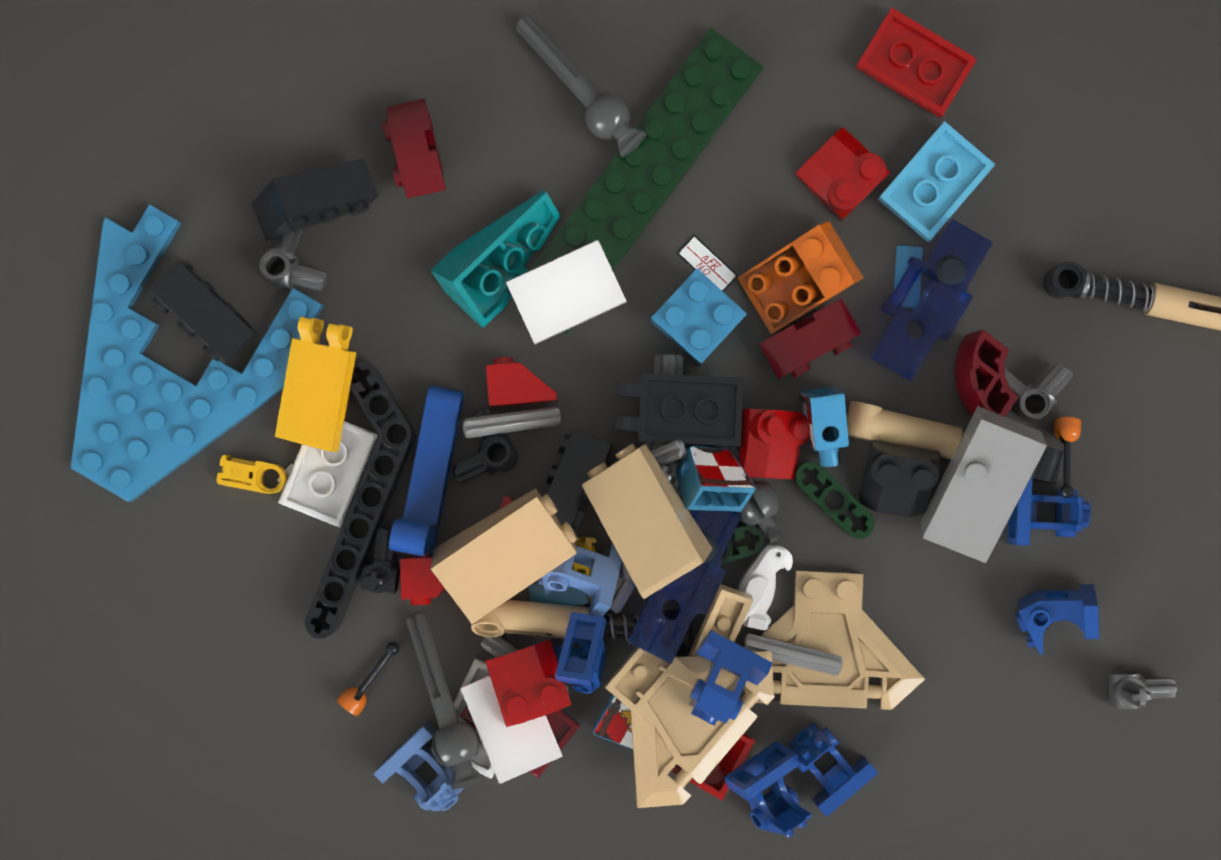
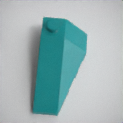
[430,190,560,328]

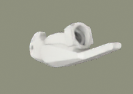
[737,544,793,630]

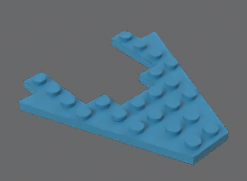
[71,204,324,502]

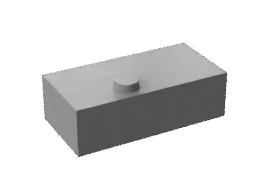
[920,406,1047,563]

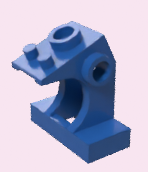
[1007,478,1091,546]
[1015,584,1099,655]
[553,612,608,694]
[689,630,773,726]
[788,723,878,817]
[724,741,812,838]

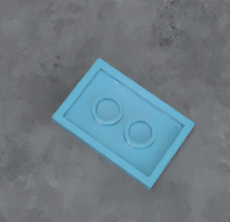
[877,121,995,242]

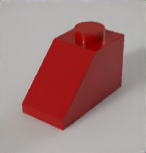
[486,357,558,407]
[400,556,445,605]

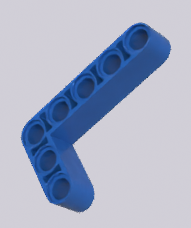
[389,385,464,557]

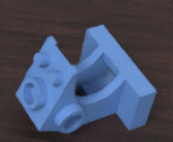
[538,543,622,617]
[374,721,464,812]

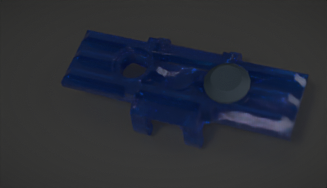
[870,219,993,382]
[628,510,742,664]

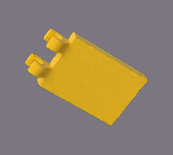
[275,317,356,452]

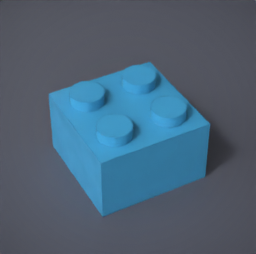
[650,268,747,366]

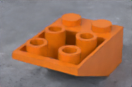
[737,221,864,334]

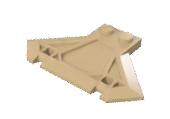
[743,570,925,710]
[604,634,775,808]

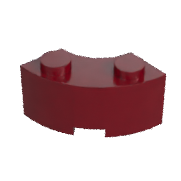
[382,98,446,199]
[759,299,861,379]
[955,330,1018,417]

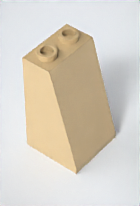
[582,444,713,599]
[431,488,578,624]

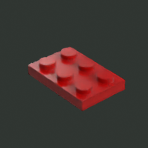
[855,8,977,118]

